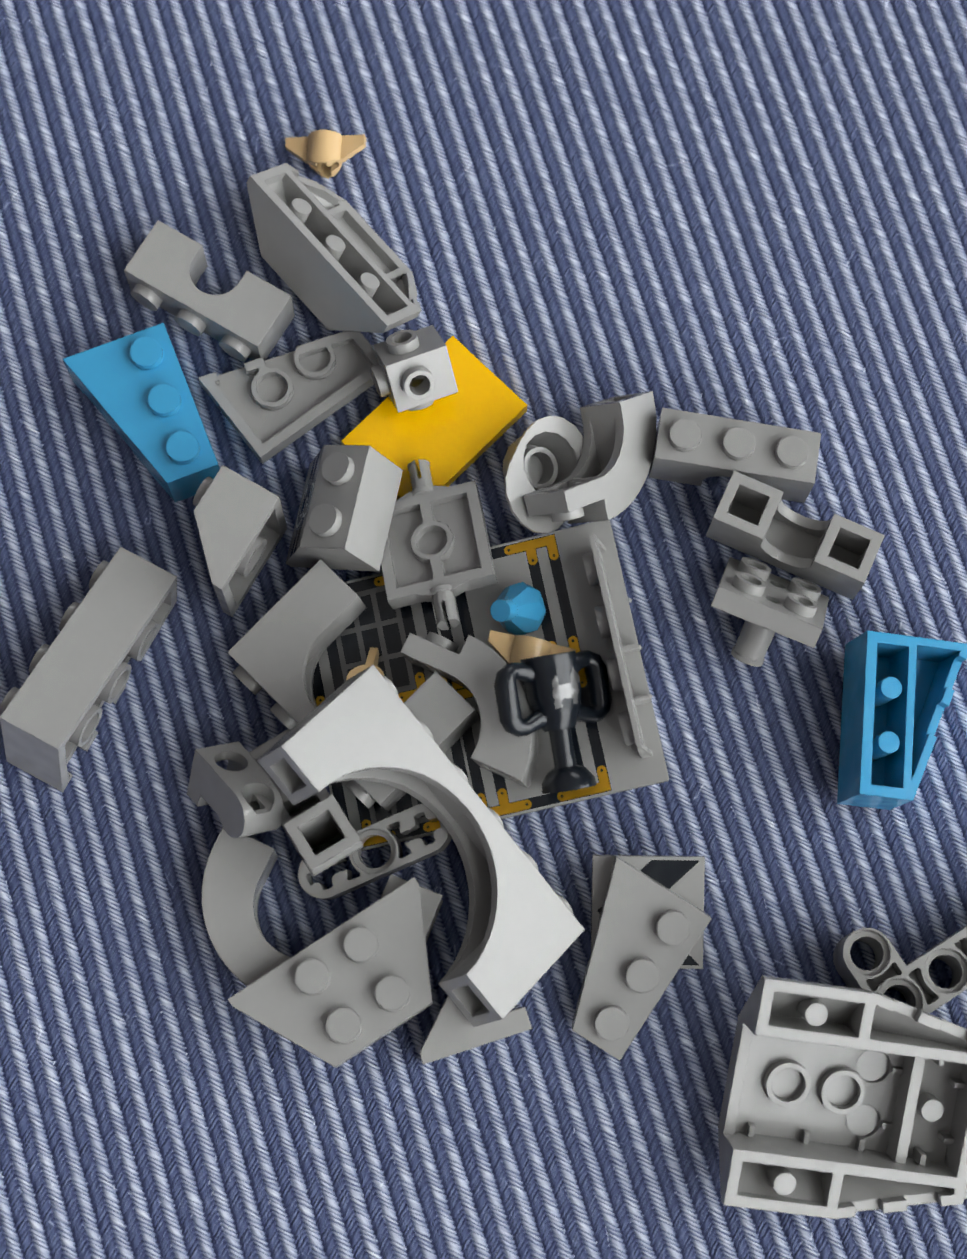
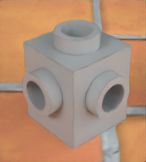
[370,325,459,413]

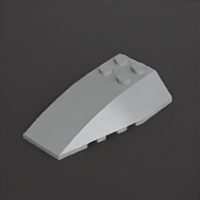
[718,975,967,1219]

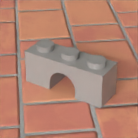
[124,220,295,362]
[649,407,821,503]
[706,471,885,600]

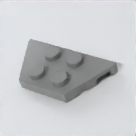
[228,877,433,1068]

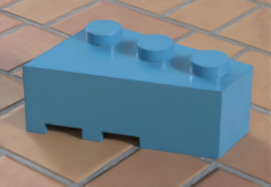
[63,323,220,502]
[837,630,967,810]

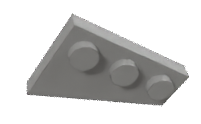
[198,331,378,464]
[571,855,712,1061]

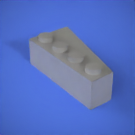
[0,547,177,792]

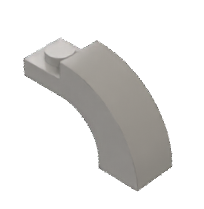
[524,391,656,524]
[400,632,539,789]
[249,729,363,877]

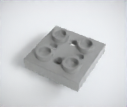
[711,557,829,667]

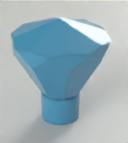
[490,582,546,635]

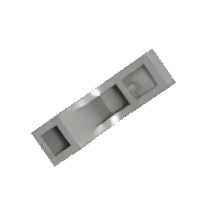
[202,827,291,986]

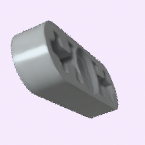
[298,804,452,900]

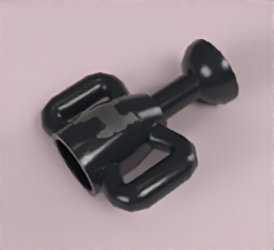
[494,650,612,794]

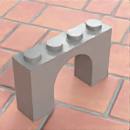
[227,559,480,811]

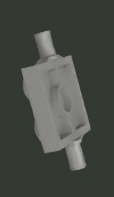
[381,459,498,630]

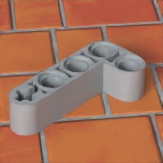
[833,925,967,1014]

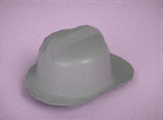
[503,416,583,534]

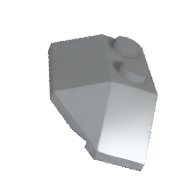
[246,163,422,333]

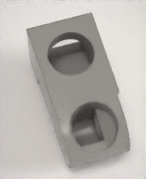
[187,741,284,838]

